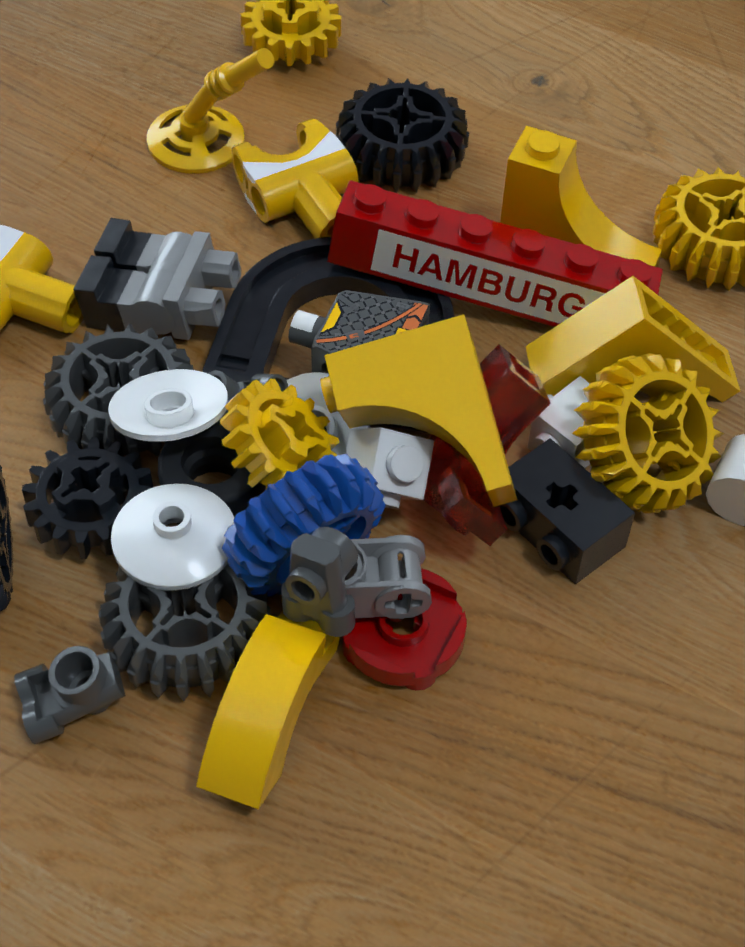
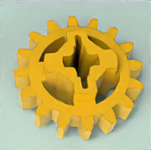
[241,0,341,66]
[220,379,340,489]

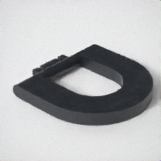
[202,237,455,434]

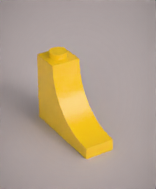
[500,126,662,267]
[525,276,741,402]
[320,314,517,507]

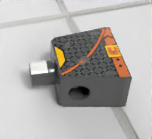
[288,290,430,374]

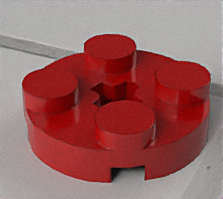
[342,568,467,691]

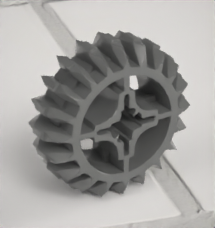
[43,323,194,456]
[99,564,271,701]

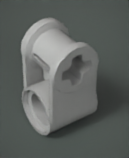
[345,535,432,619]

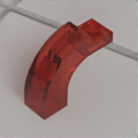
[424,344,551,546]

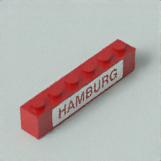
[327,180,663,327]

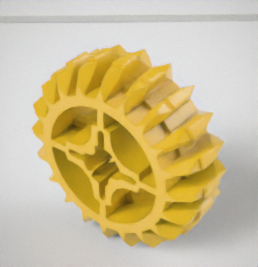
[653,167,745,291]
[572,353,724,514]

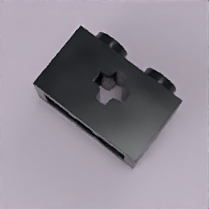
[493,438,635,585]

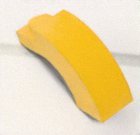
[196,611,340,810]

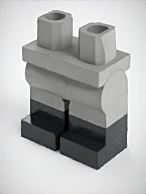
[73,218,242,340]

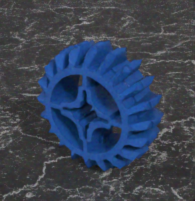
[222,454,386,597]

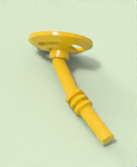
[147,48,274,174]

